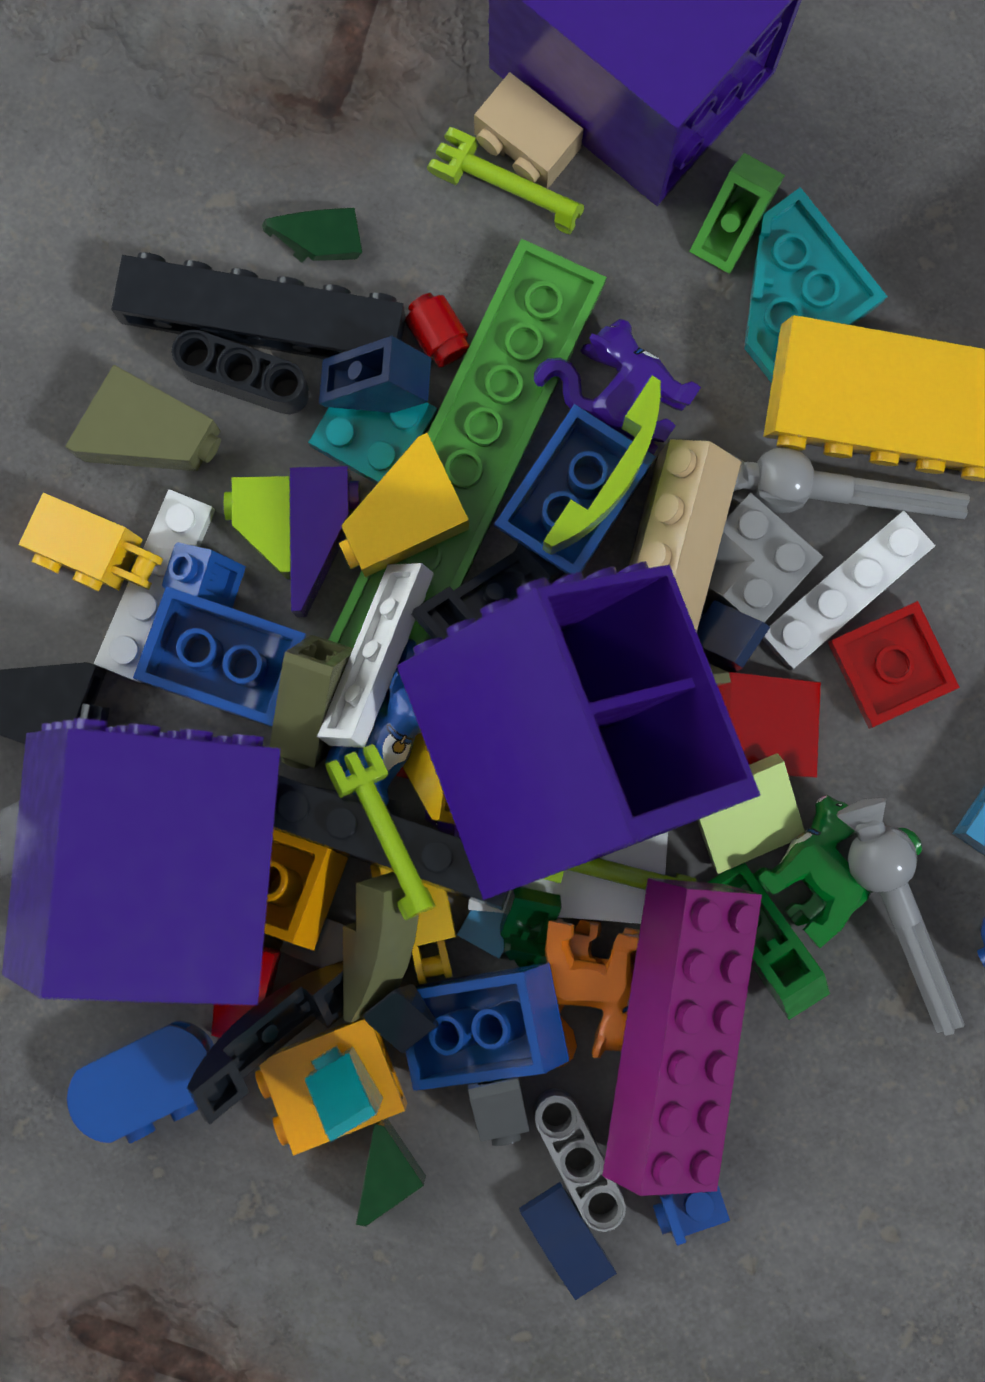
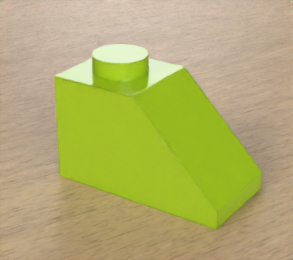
[224,476,291,579]

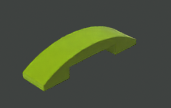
[542,375,661,555]

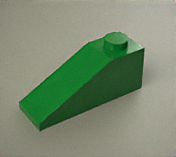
[707,862,830,1020]

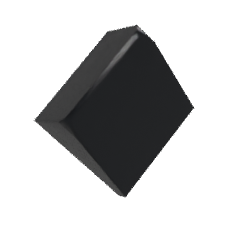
[362,983,439,1053]

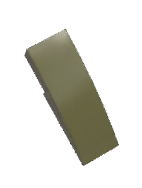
[343,872,419,1023]

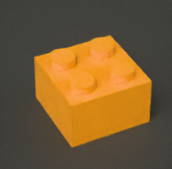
[264,829,348,951]

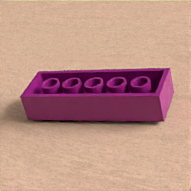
[602,878,762,1196]

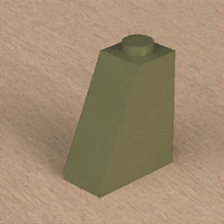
[65,365,221,471]
[269,635,353,769]

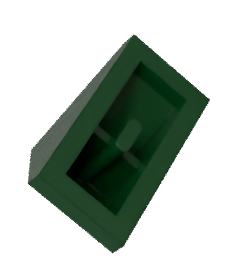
[356,1118,426,1227]

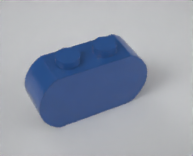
[67,1021,214,1144]

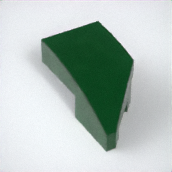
[262,208,362,264]
[500,887,562,967]

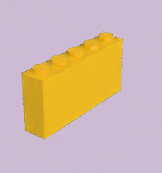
[763,315,985,482]

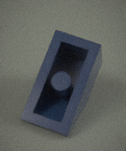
[319,336,431,413]
[697,600,770,673]

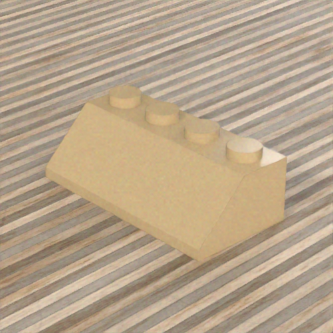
[629,439,741,632]

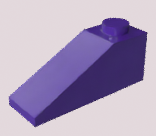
[290,466,361,617]

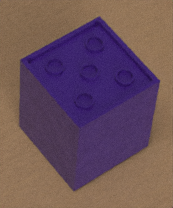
[488,0,802,206]
[397,562,761,900]
[2,718,280,1005]

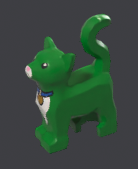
[753,795,922,948]

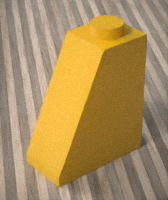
[339,433,470,578]

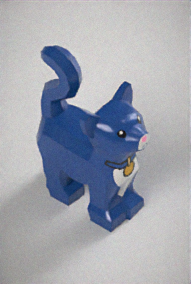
[325,639,421,806]

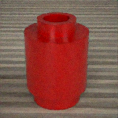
[405,293,470,367]

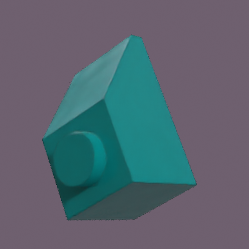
[305,1046,383,1142]

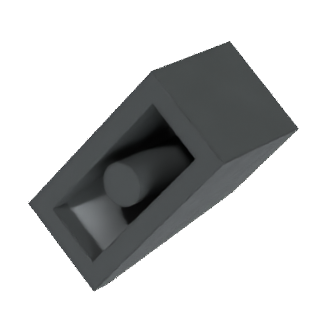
[468,1077,529,1146]

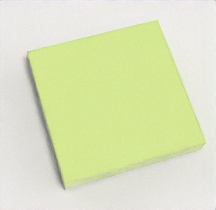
[697,753,805,874]

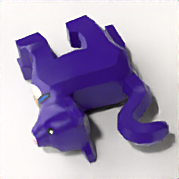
[534,319,701,455]

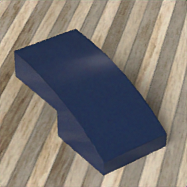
[519,1182,617,1300]

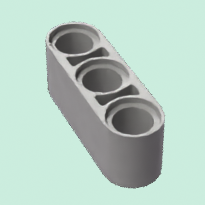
[534,1088,626,1232]

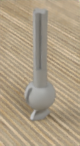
[729,447,970,519]
[837,798,965,1036]

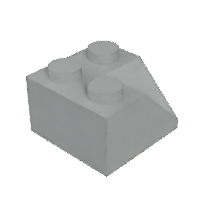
[706,492,823,623]

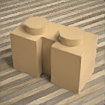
[474,72,584,189]

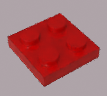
[828,601,960,729]

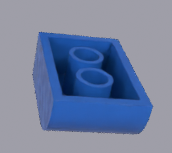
[494,404,656,575]
[133,586,306,727]
[406,962,569,1091]

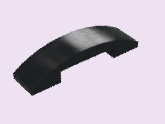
[411,543,565,639]
[187,961,344,1125]

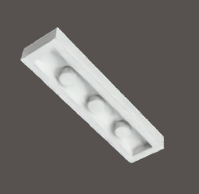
[94,489,215,683]
[762,511,935,671]
[317,563,434,748]

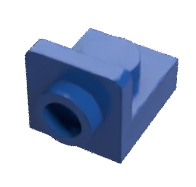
[162,542,246,608]
[653,1186,730,1246]

